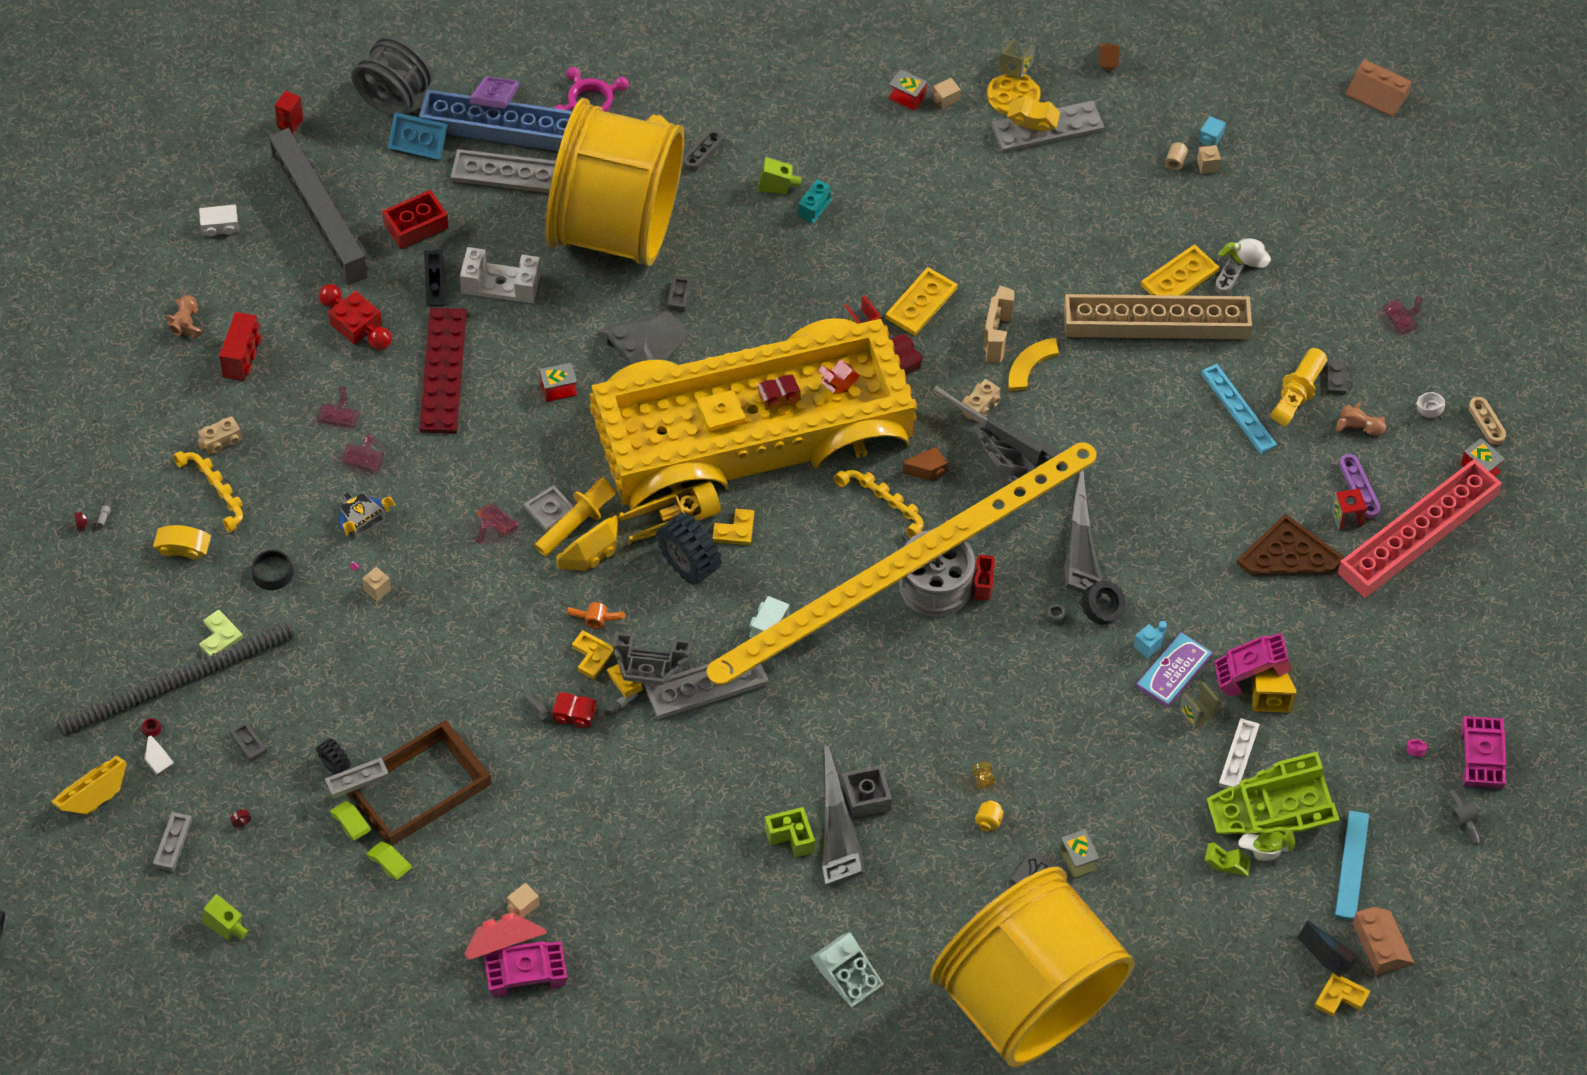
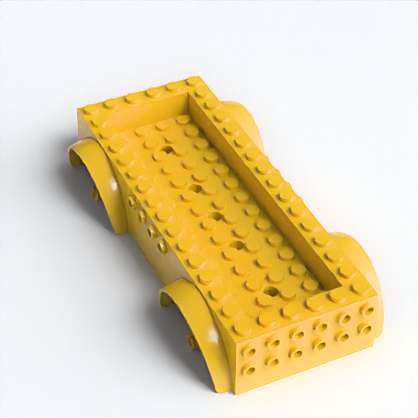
[589,318,917,510]

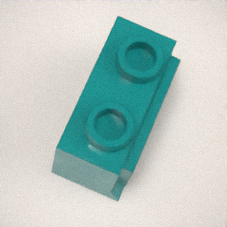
[798,180,832,224]

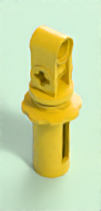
[1269,348,1327,428]

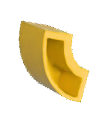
[1007,96,1060,132]
[153,525,211,560]

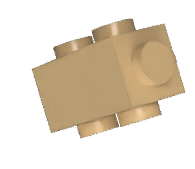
[962,379,1001,422]
[197,416,242,455]

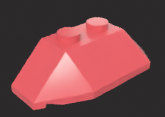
[464,913,546,960]

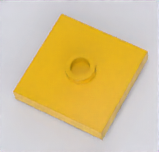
[697,390,746,432]

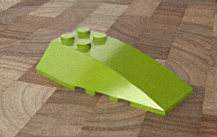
[1207,752,1340,835]

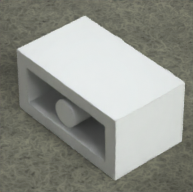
[199,205,239,236]

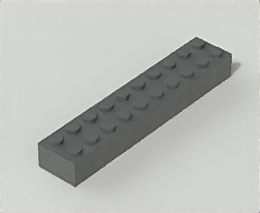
[269,128,369,286]

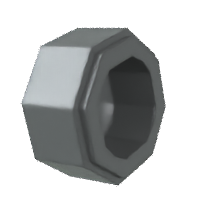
[1046,604,1066,624]

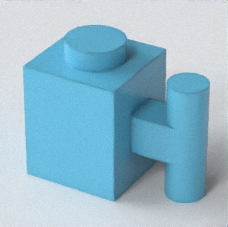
[1134,621,1167,659]

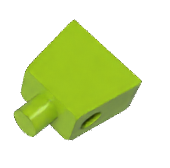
[758,157,801,194]
[202,894,249,940]

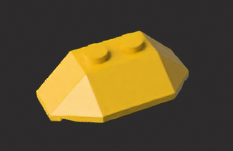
[556,515,618,571]
[51,756,127,814]

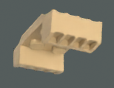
[983,286,1014,363]

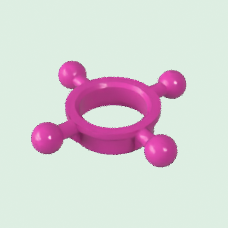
[554,67,629,112]

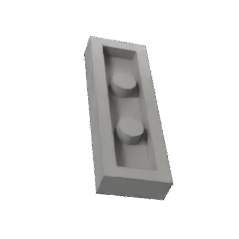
[325,758,389,798]
[153,812,192,872]

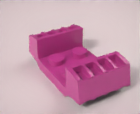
[1214,633,1291,697]
[1461,716,1506,789]
[484,942,567,997]

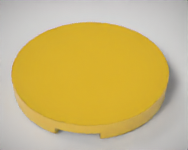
[987,74,1041,115]

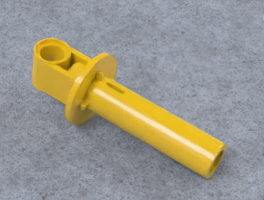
[534,477,616,557]

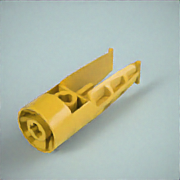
[618,480,721,545]

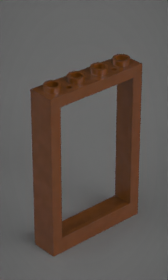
[346,720,492,846]

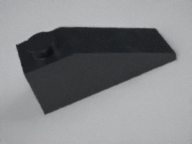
[424,250,445,306]
[1297,921,1358,977]

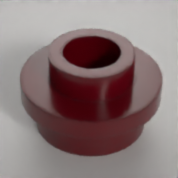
[141,718,162,737]

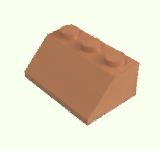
[1346,60,1412,117]
[1353,907,1414,975]

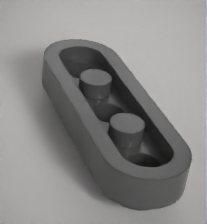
[683,130,723,171]

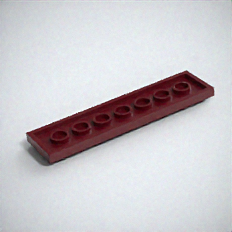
[419,308,467,434]

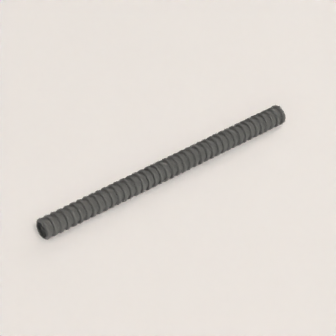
[57,622,294,736]

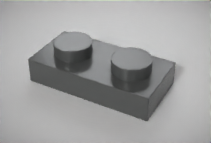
[667,275,691,311]
[1327,359,1347,394]
[229,721,267,762]

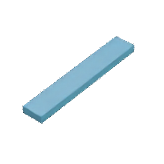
[1201,364,1277,455]
[1335,810,1369,921]

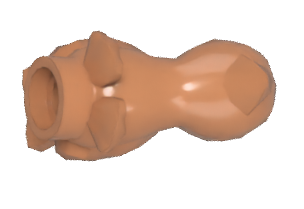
[166,295,202,339]
[1335,402,1386,436]

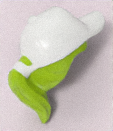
[1218,239,1271,268]
[1238,827,1295,861]

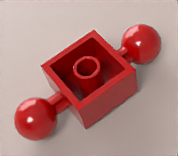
[318,284,392,350]

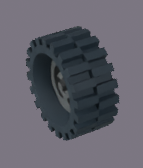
[656,512,722,585]

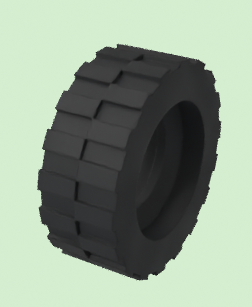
[1081,580,1126,625]

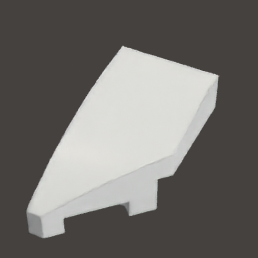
[144,736,174,775]

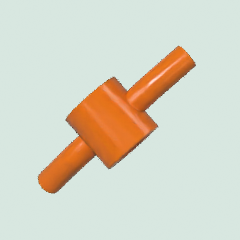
[567,602,625,629]

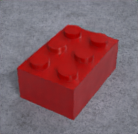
[382,190,449,249]
[219,312,262,381]

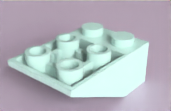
[811,933,884,1007]

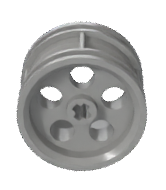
[899,530,975,617]

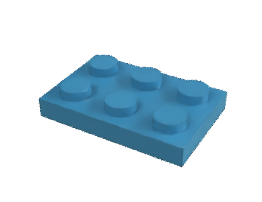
[388,113,448,159]

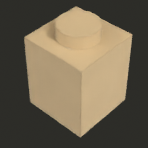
[932,78,961,109]
[1197,145,1221,174]
[362,567,391,601]
[507,883,539,918]

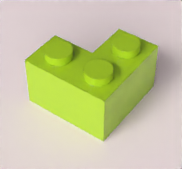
[764,807,815,858]

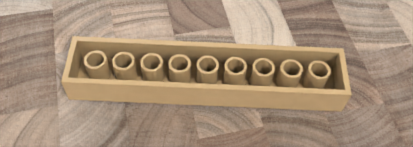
[1064,294,1252,339]

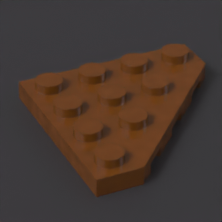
[1236,514,1345,575]

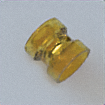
[971,761,996,789]

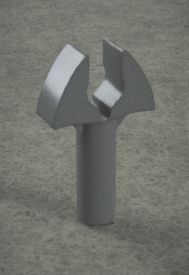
[524,693,549,720]

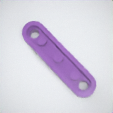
[1339,454,1380,519]

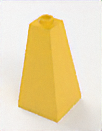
[1251,667,1296,713]

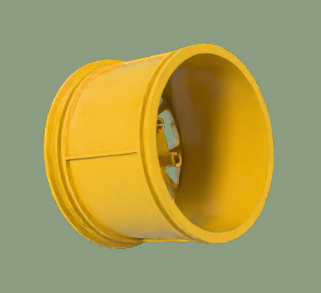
[545,98,684,266]
[930,867,1135,1067]

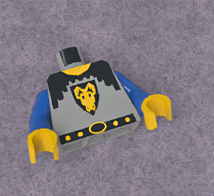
[339,493,395,539]

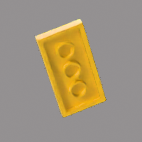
[1140,244,1219,296]
[885,267,958,336]

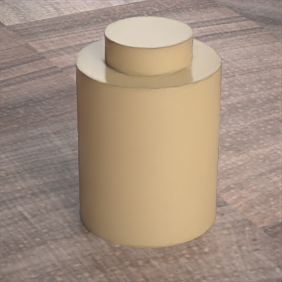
[1165,142,1188,171]

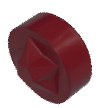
[74,512,88,531]
[230,809,251,827]

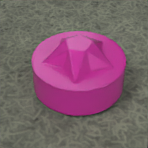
[1406,739,1427,757]

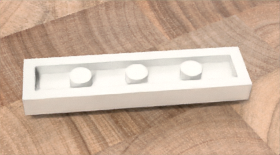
[1218,718,1259,789]

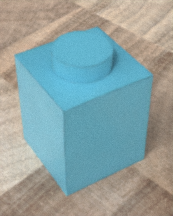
[1199,116,1226,146]

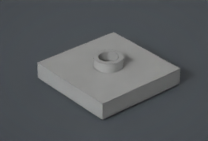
[523,485,574,532]

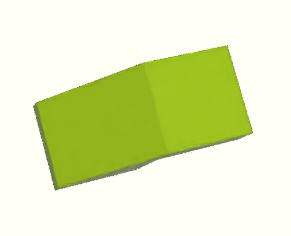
[330,801,371,840]
[366,842,412,880]
[1205,842,1251,876]

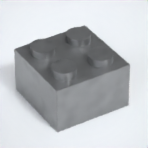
[842,765,892,819]

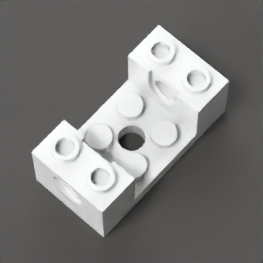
[460,247,541,303]

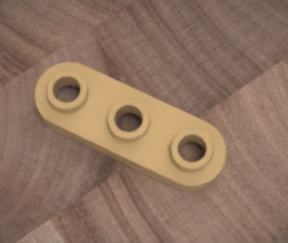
[1469,397,1506,445]

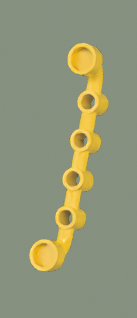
[173,451,243,533]
[833,470,924,538]

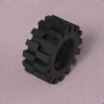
[316,738,351,775]

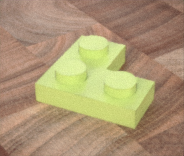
[199,610,243,657]

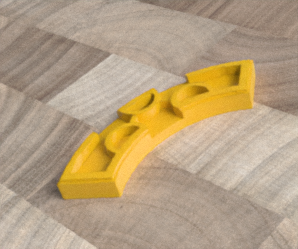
[1008,338,1059,391]

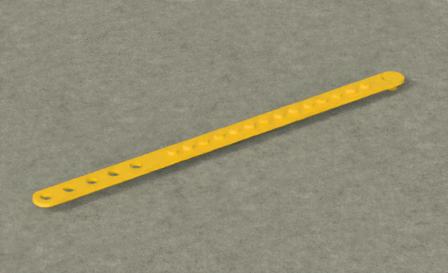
[707,442,1096,685]

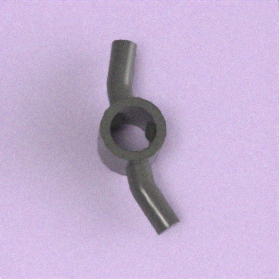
[1448,789,1480,844]

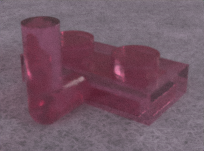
[1382,296,1423,335]
[317,386,359,429]
[342,434,384,472]
[476,503,519,543]

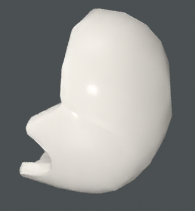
[1416,392,1445,418]

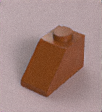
[1098,43,1119,70]
[902,447,947,480]

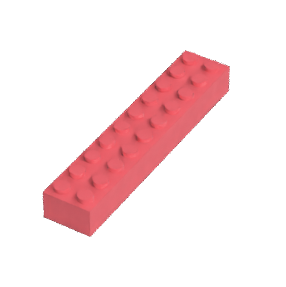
[1337,459,1502,598]

